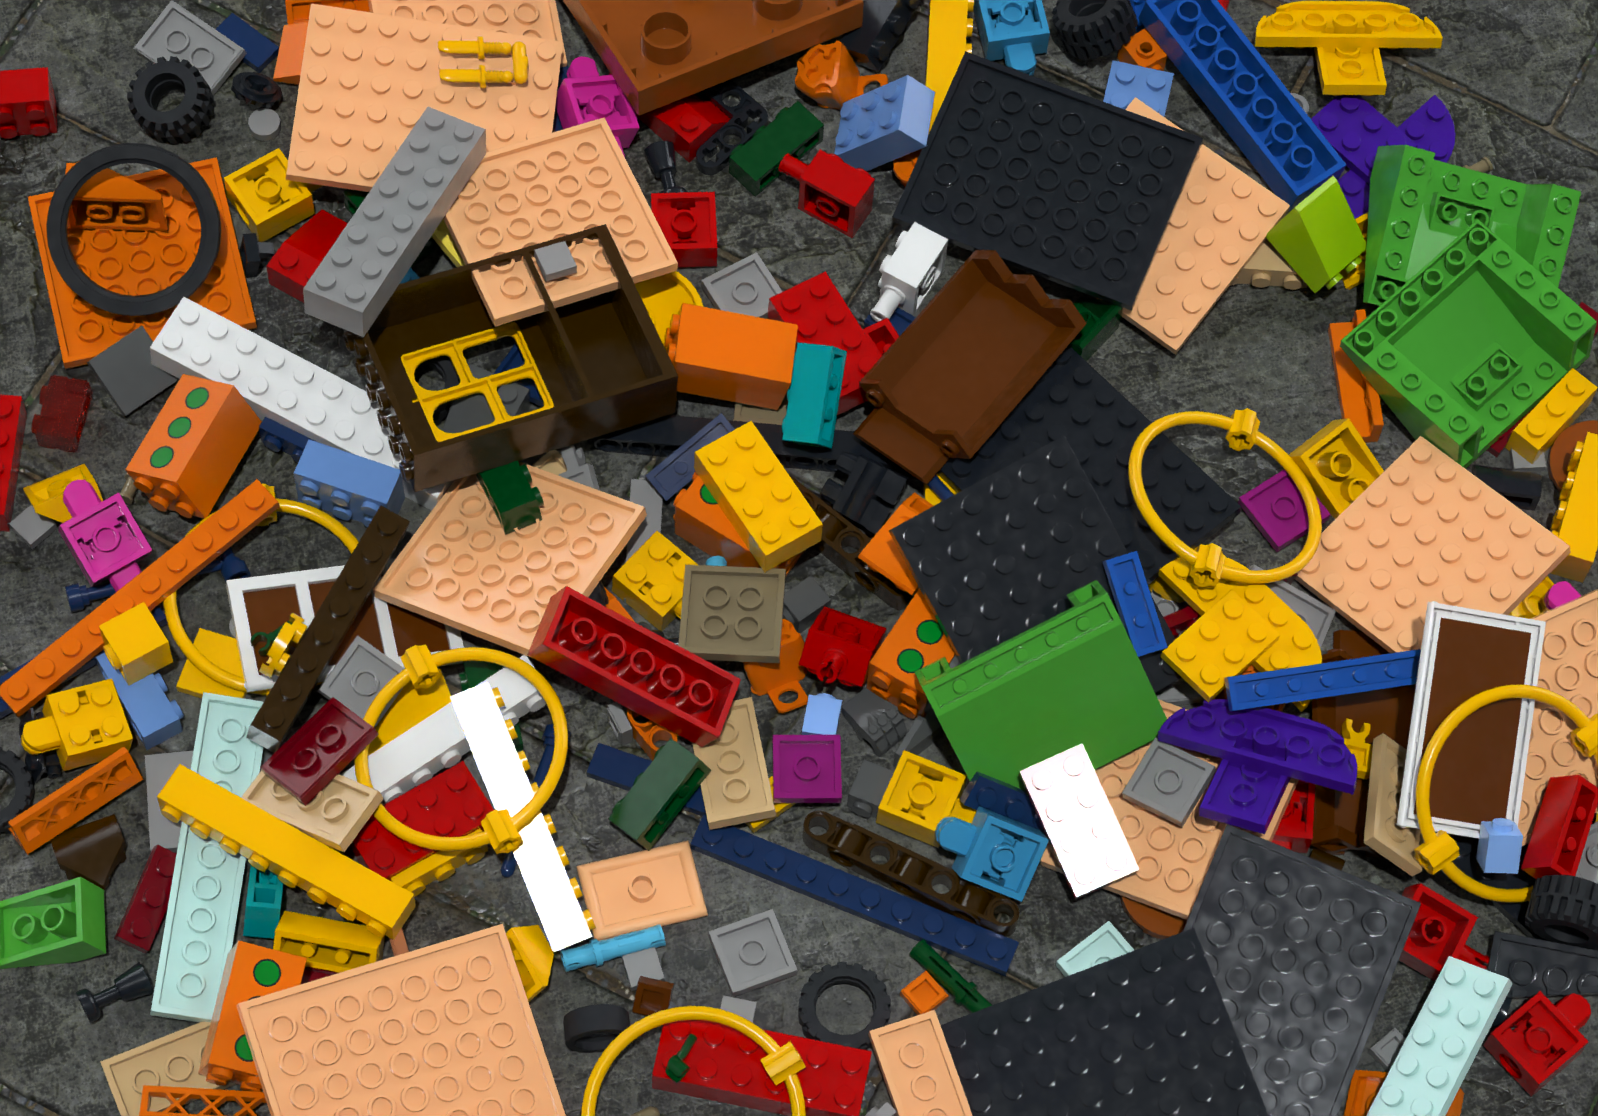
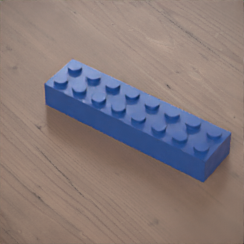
[1138,0,1346,211]

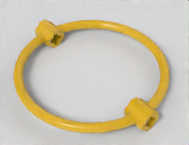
[1128,408,1322,588]
[163,484,359,698]
[354,644,568,854]
[1414,685,1598,903]
[581,1006,806,1116]

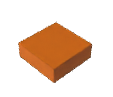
[900,970,949,1015]

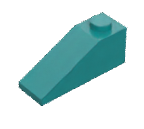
[243,865,283,939]

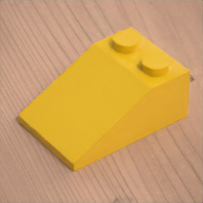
[1289,418,1384,519]

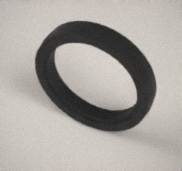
[46,143,221,316]

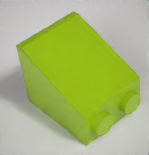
[1266,176,1366,293]

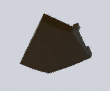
[50,814,127,890]

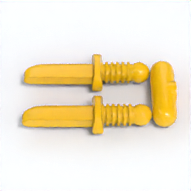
[438,36,528,88]

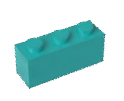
[782,343,847,448]

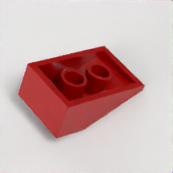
[266,209,348,303]

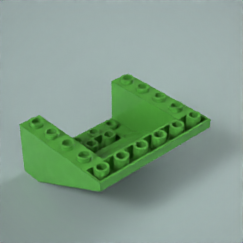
[1363,145,1581,306]
[1340,219,1597,469]
[915,580,1167,791]

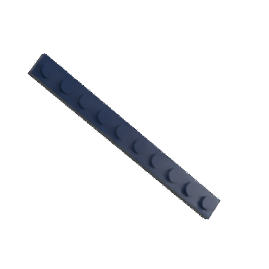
[690,815,1019,977]

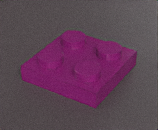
[1238,470,1331,552]
[772,735,842,803]

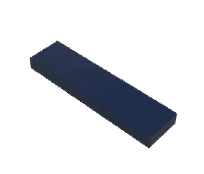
[586,743,706,816]

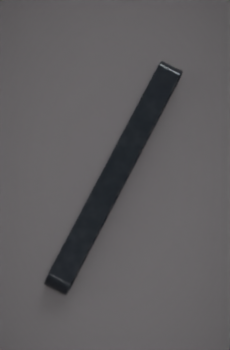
[594,415,919,480]

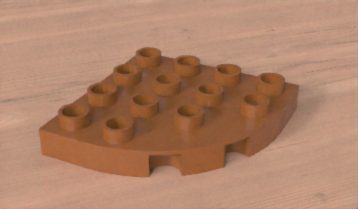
[563,0,864,116]

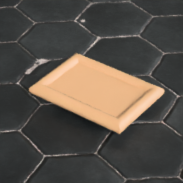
[576,840,708,941]

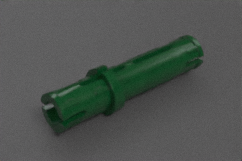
[909,939,992,1013]

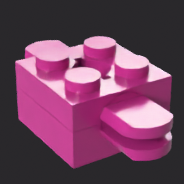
[556,56,640,157]
[58,480,152,592]

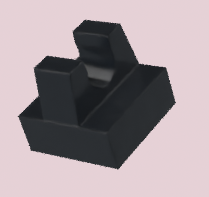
[240,233,275,278]

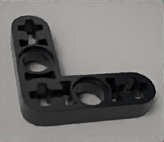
[696,79,768,175]

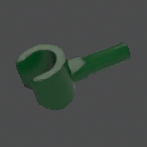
[250,621,292,656]
[665,1034,697,1083]

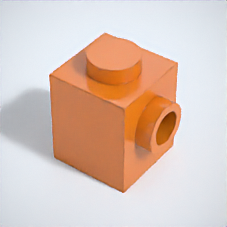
[1117,28,1167,71]

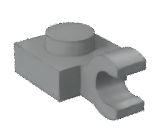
[559,445,600,490]

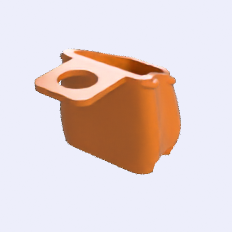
[795,40,888,110]
[743,619,808,713]

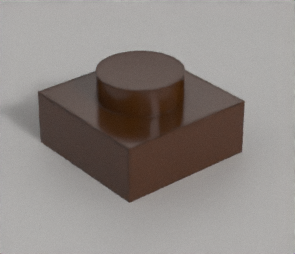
[632,976,674,1016]

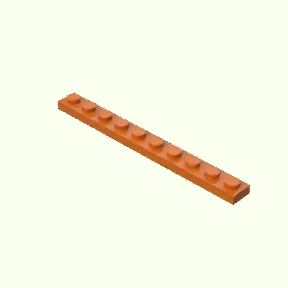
[0,479,280,718]

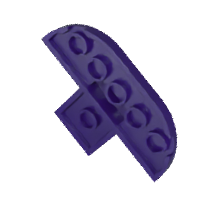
[1311,95,1455,219]
[1158,699,1357,834]

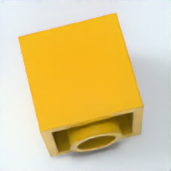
[99,602,173,686]

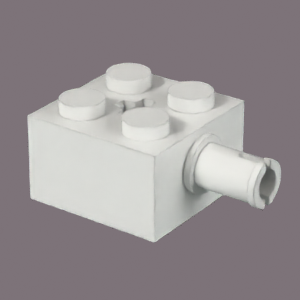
[870,222,948,322]

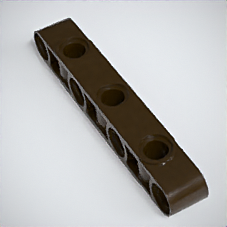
[789,474,915,610]
[802,810,1020,937]

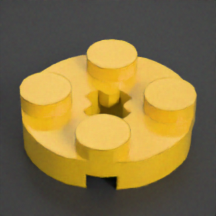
[259,613,308,679]

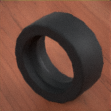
[563,1004,630,1053]

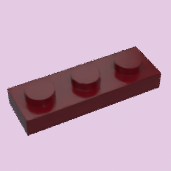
[114,845,176,953]

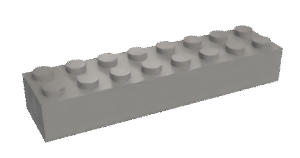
[303,107,486,337]

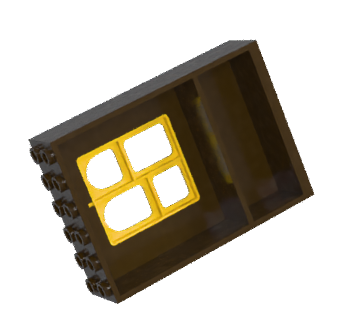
[343,224,678,492]

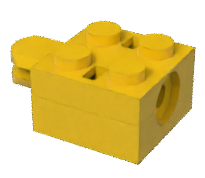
[224,148,324,242]
[612,531,698,631]
[21,678,133,771]
[876,750,977,848]

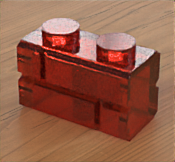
[31,375,92,453]

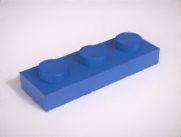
[1103,551,1168,657]

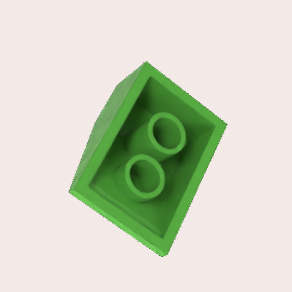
[0,877,106,969]

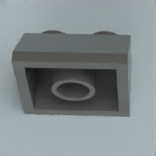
[443,364,530,434]

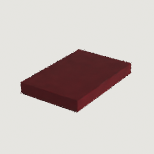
[260,697,379,806]

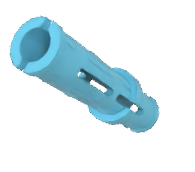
[560,924,666,972]

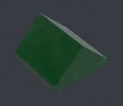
[1069,297,1123,362]

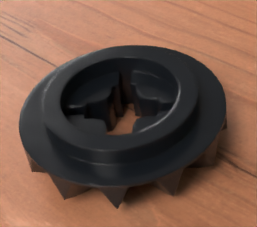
[231,72,282,108]

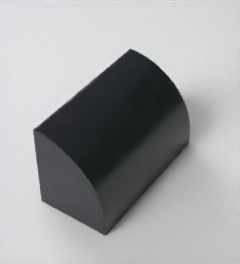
[1472,465,1542,511]

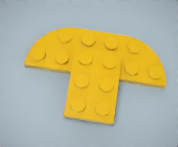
[1255,1,1443,96]
[1158,557,1322,712]

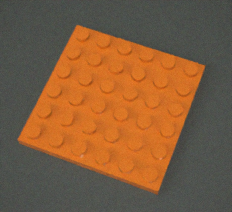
[28,157,257,369]

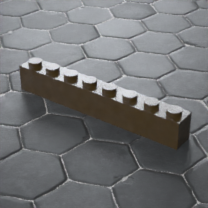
[246,506,410,753]

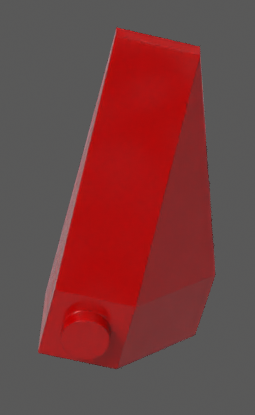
[609,73,731,163]

